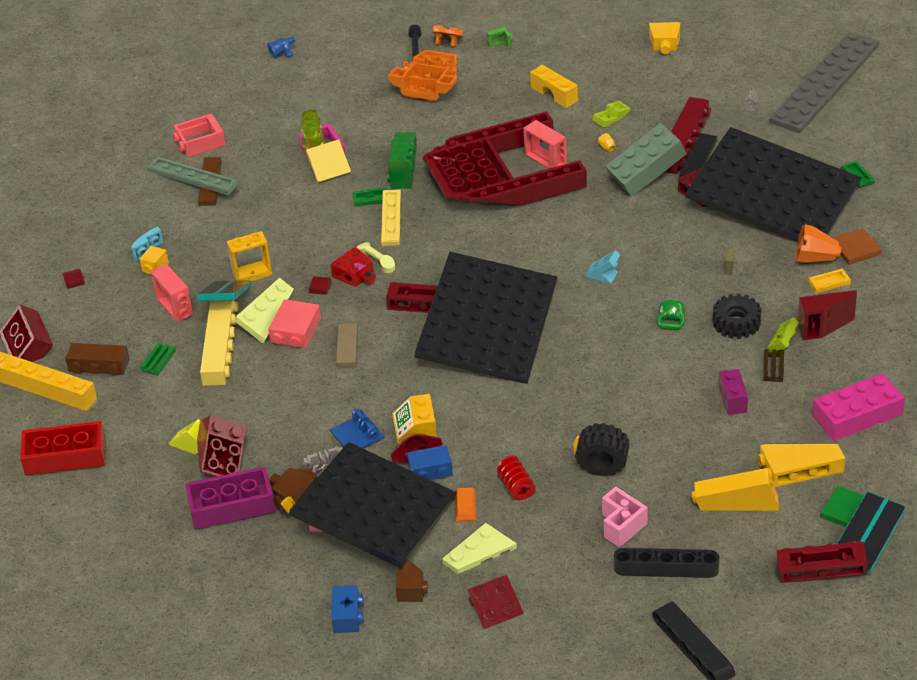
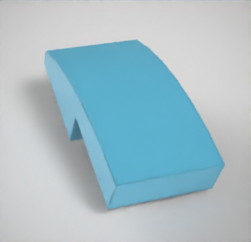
[131,226,163,261]

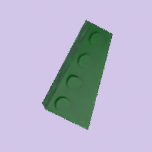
[387,132,417,189]

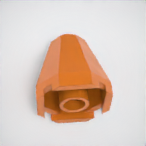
[795,224,841,263]

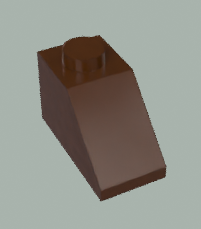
[396,560,428,602]

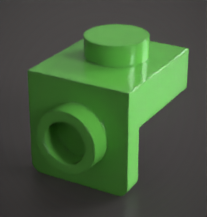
[486,27,513,48]

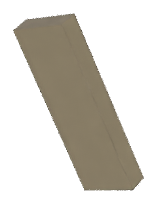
[336,323,358,368]

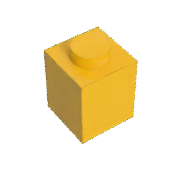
[140,246,169,274]

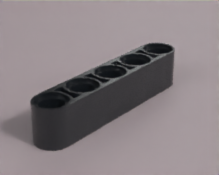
[614,548,720,578]
[652,601,735,680]

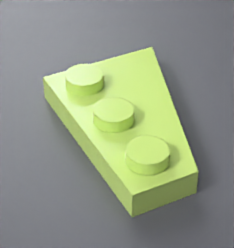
[442,523,517,574]

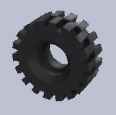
[713,293,761,339]

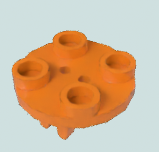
[432,25,464,47]

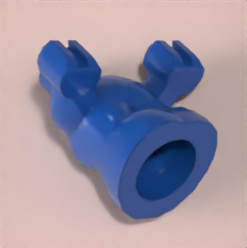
[267,36,295,58]

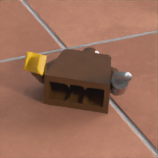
[269,462,326,513]

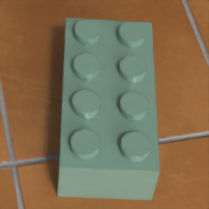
[605,123,687,197]

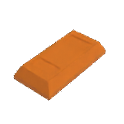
[455,487,476,522]

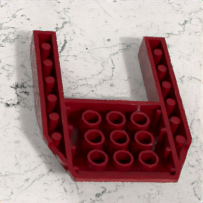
[423,111,587,205]

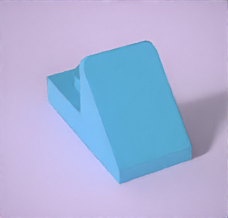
[585,250,620,283]

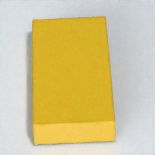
[808,269,851,294]

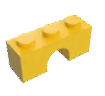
[530,65,578,108]

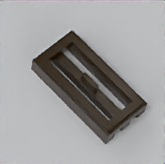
[763,349,784,382]

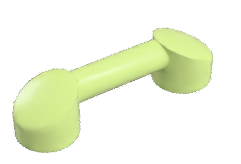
[357,242,395,273]

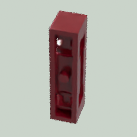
[386,282,437,313]
[776,541,867,583]

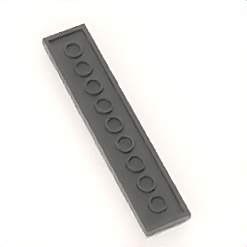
[770,32,880,134]

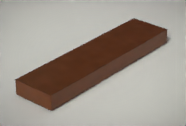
[198,157,222,206]

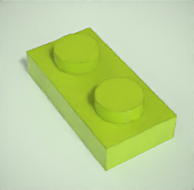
[767,317,799,352]

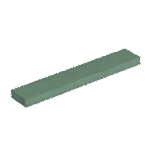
[147,157,239,195]

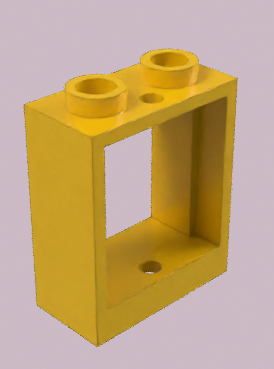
[227,231,272,281]

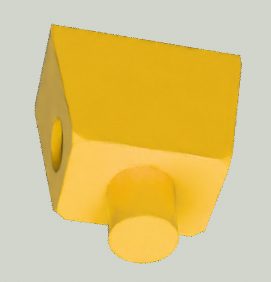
[649,22,680,55]

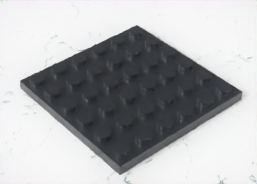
[289,442,457,569]

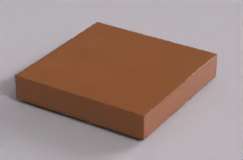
[833,228,882,265]

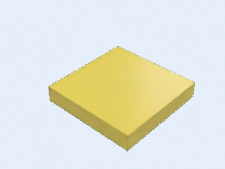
[306,140,351,183]

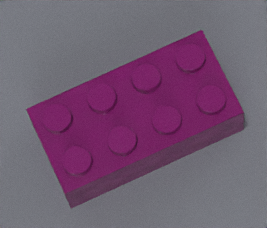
[185,466,276,529]

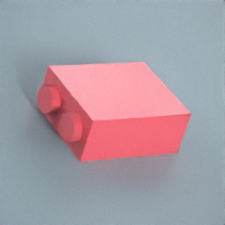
[268,299,321,348]

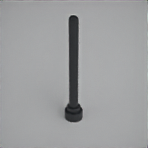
[408,25,421,61]

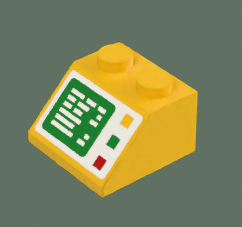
[392,394,437,443]

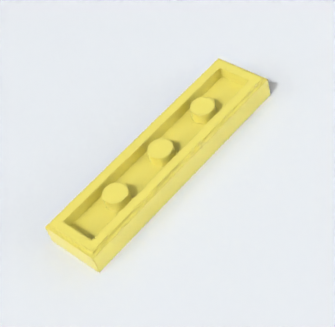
[381,190,401,246]

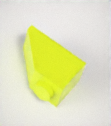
[168,419,200,454]

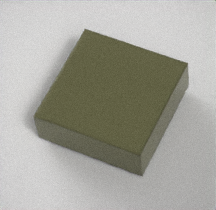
[725,249,735,275]

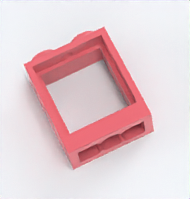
[173,113,226,157]
[524,120,567,169]
[150,264,193,322]

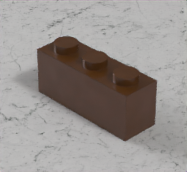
[65,343,130,375]

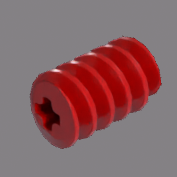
[497,455,536,501]

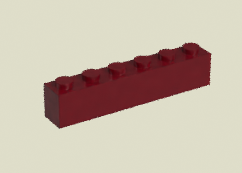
[664,97,711,174]

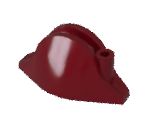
[391,433,443,463]

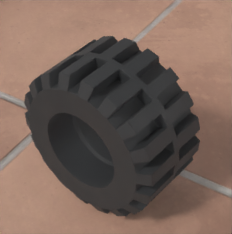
[575,423,630,476]

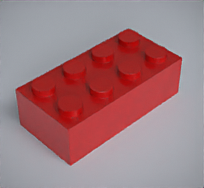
[20,421,106,475]

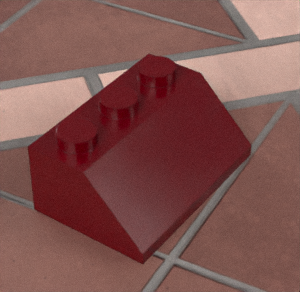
[0,304,53,362]

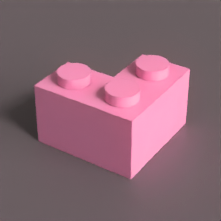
[602,487,648,548]

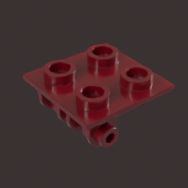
[467,575,524,629]

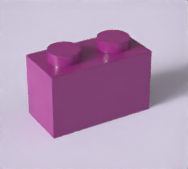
[719,369,748,415]

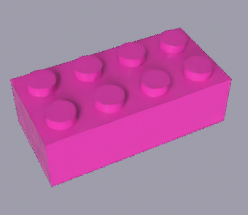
[812,373,905,441]

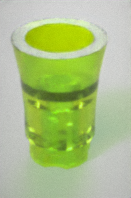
[301,110,326,149]

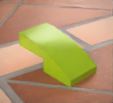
[592,101,631,127]

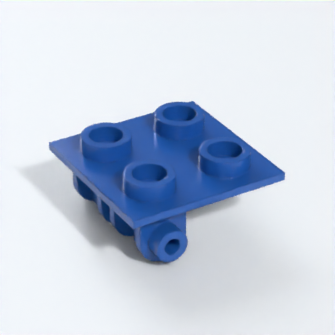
[330,408,385,448]

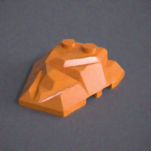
[388,50,457,101]

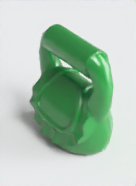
[656,300,685,330]

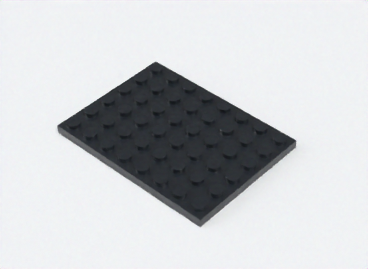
[685,127,862,242]
[414,252,558,384]

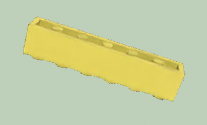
[200,300,238,386]

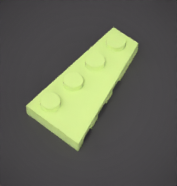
[234,278,294,343]

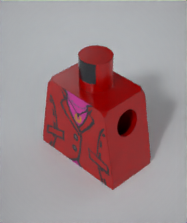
[330,247,376,287]

